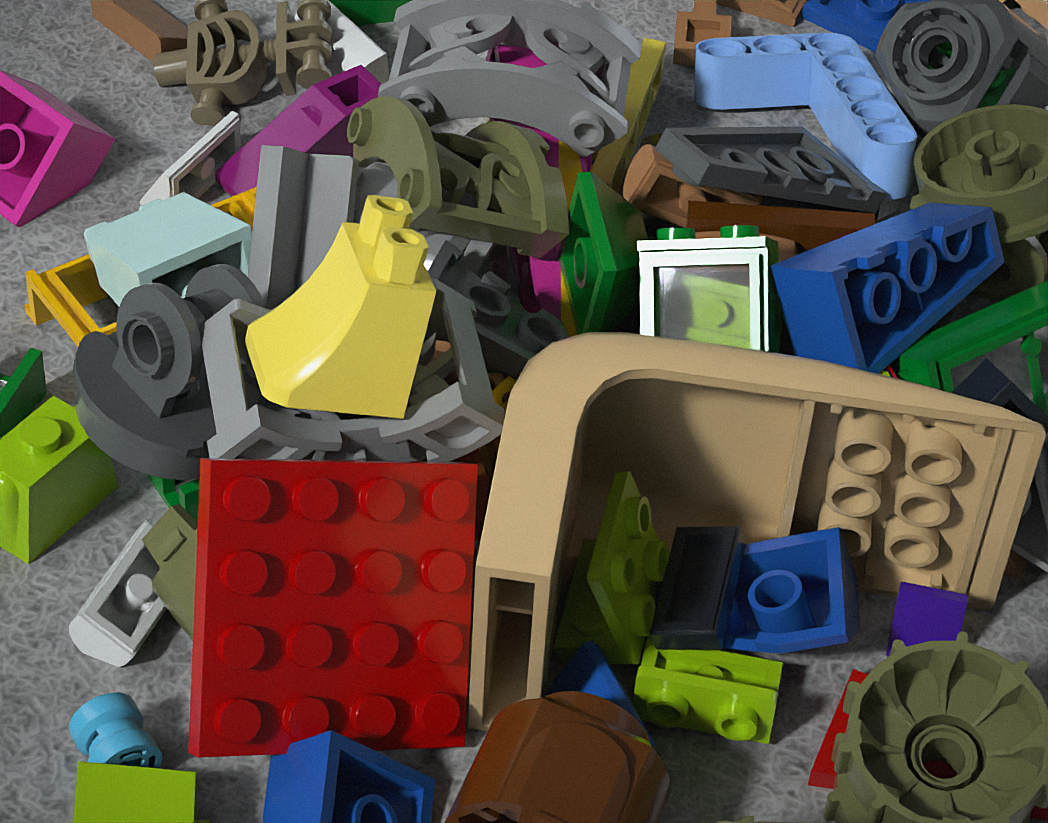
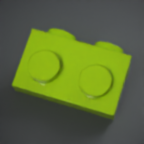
[633,637,783,744]

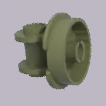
[910,104,1048,302]

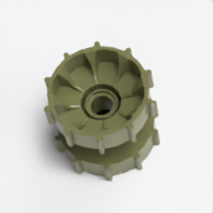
[823,631,1048,823]

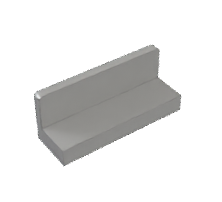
[248,145,359,310]

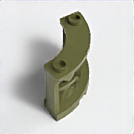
[347,96,569,258]

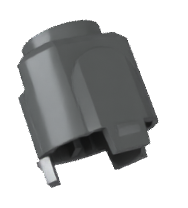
[875,0,1048,138]

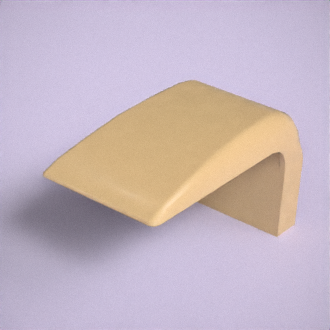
[468,332,1046,732]

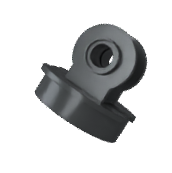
[73,264,266,480]

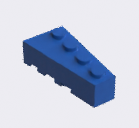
[770,202,1005,374]

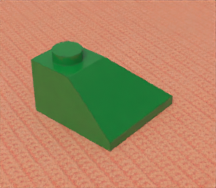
[558,172,656,335]

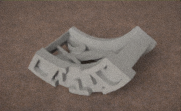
[378,0,642,157]
[198,278,505,462]

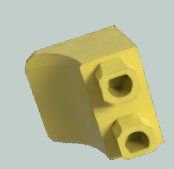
[245,195,436,419]

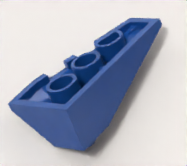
[645,527,861,654]
[263,730,435,823]

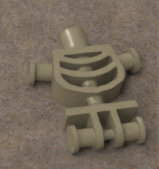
[153,0,332,126]

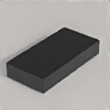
[649,526,747,650]

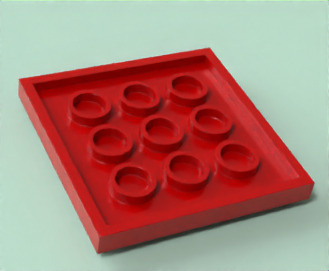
[188,458,478,758]

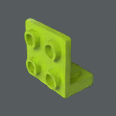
[553,472,670,664]

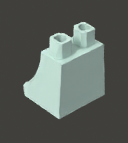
[84,192,252,306]

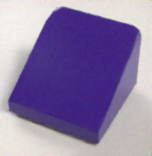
[886,582,968,657]

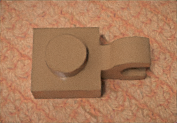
[673,0,732,66]

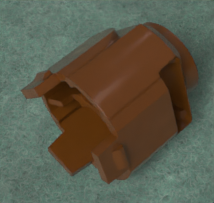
[445,691,671,823]

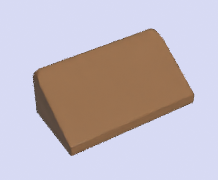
[91,0,188,62]

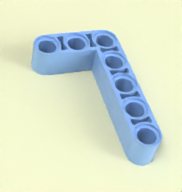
[694,33,917,200]

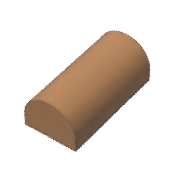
[623,144,763,228]

